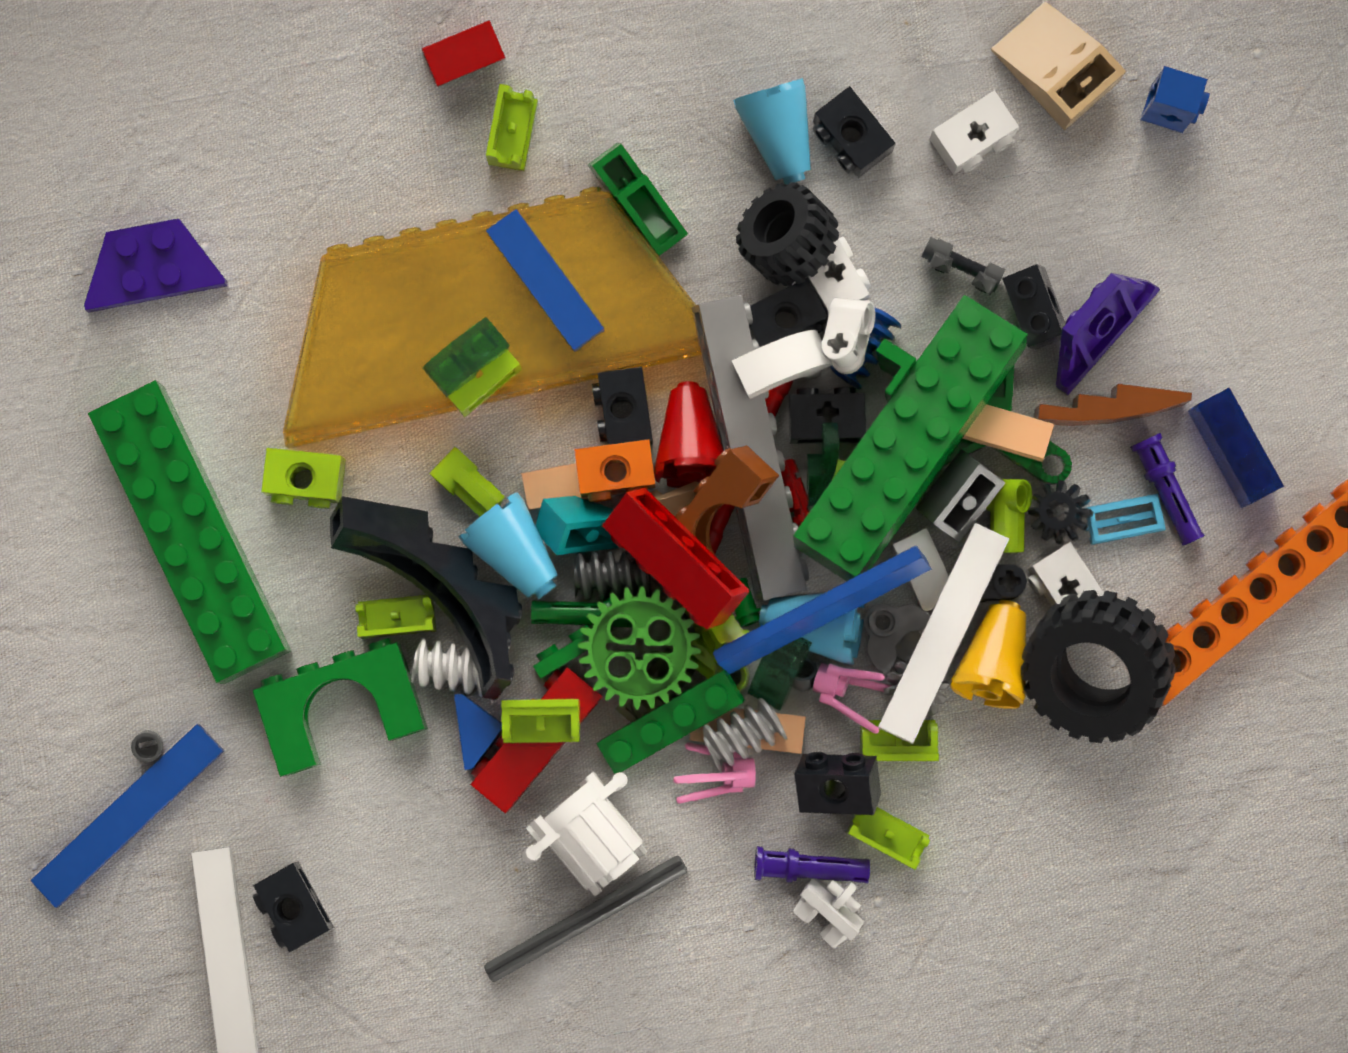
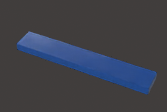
[713,546,932,674]
[30,724,224,908]

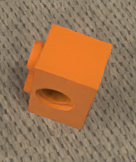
[574,439,655,502]

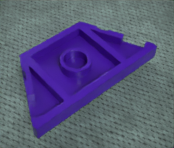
[84,218,228,313]
[1056,273,1160,396]

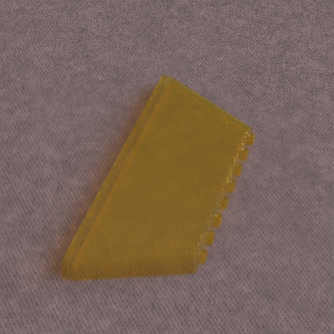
[282,187,702,449]

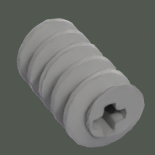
[703,698,787,772]

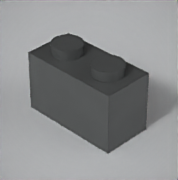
[916,449,1005,542]

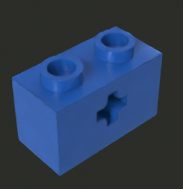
[1140,66,1210,133]

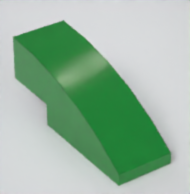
[588,143,688,256]

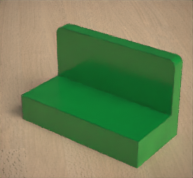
[876,338,917,402]

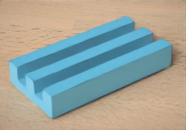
[1086,494,1166,545]

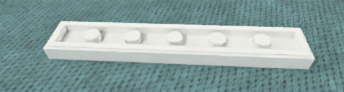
[878,523,1009,744]
[192,847,258,1053]

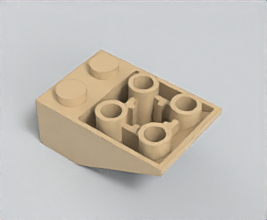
[991,1,1126,131]

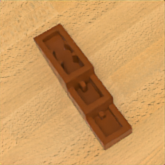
[1034,384,1192,426]

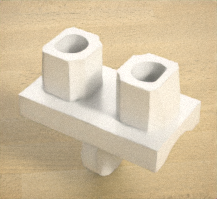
[794,879,865,948]

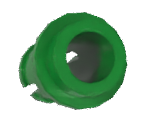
[734,578,761,628]

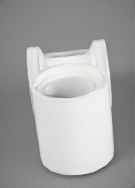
[822,298,875,374]

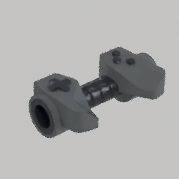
[921,237,1005,295]

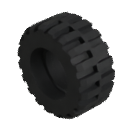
[1021,590,1176,743]

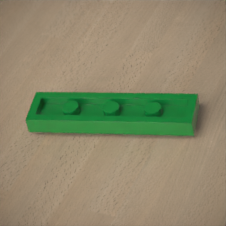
[596,669,745,774]

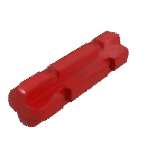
[781,459,811,527]

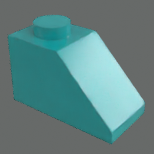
[535,496,619,555]

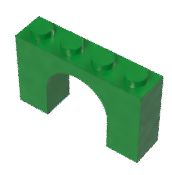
[253,638,428,777]

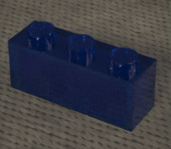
[1188,387,1284,508]

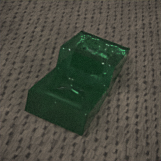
[422,317,510,397]
[807,423,840,506]
[747,637,812,711]

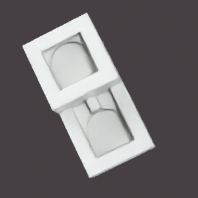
[892,528,949,612]

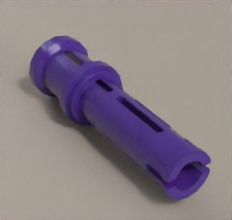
[1130,433,1205,546]
[754,846,870,884]

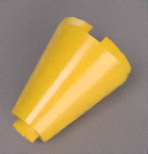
[950,600,1026,709]

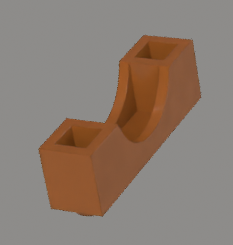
[675,445,779,557]

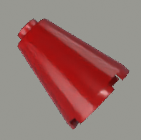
[654,381,724,488]

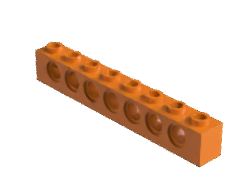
[1161,479,1348,706]

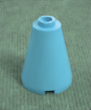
[733,78,811,185]
[459,492,558,599]
[759,593,865,665]

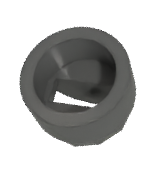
[787,658,818,691]
[131,730,163,762]

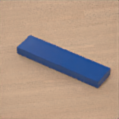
[486,209,605,352]

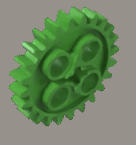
[578,586,701,710]

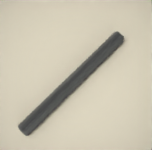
[484,856,687,982]

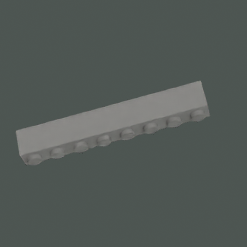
[691,295,809,600]

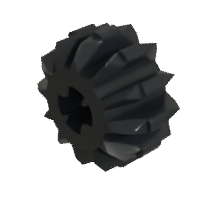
[1028,480,1094,545]

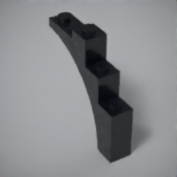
[330,496,522,700]

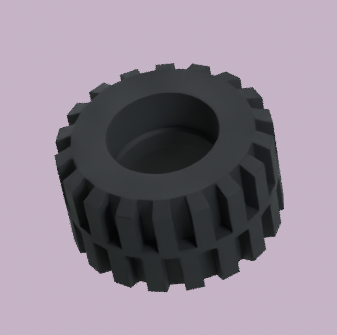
[736,182,839,286]

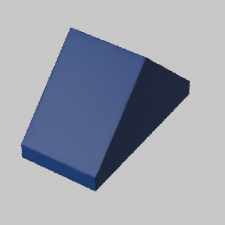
[454,694,502,770]

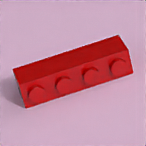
[602,488,750,630]
[470,667,603,814]

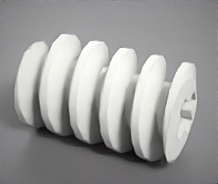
[411,638,482,697]

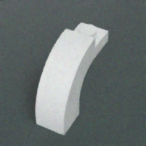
[732,330,832,399]

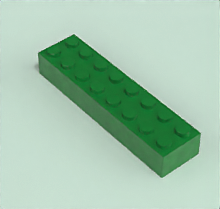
[793,295,1028,582]
[88,380,292,684]

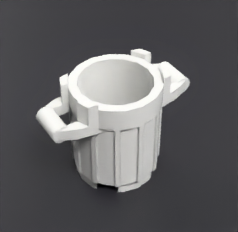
[522,771,648,896]

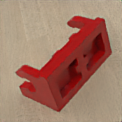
[422,20,506,87]

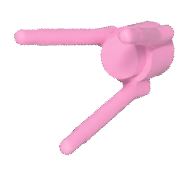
[813,663,892,734]
[673,742,756,804]

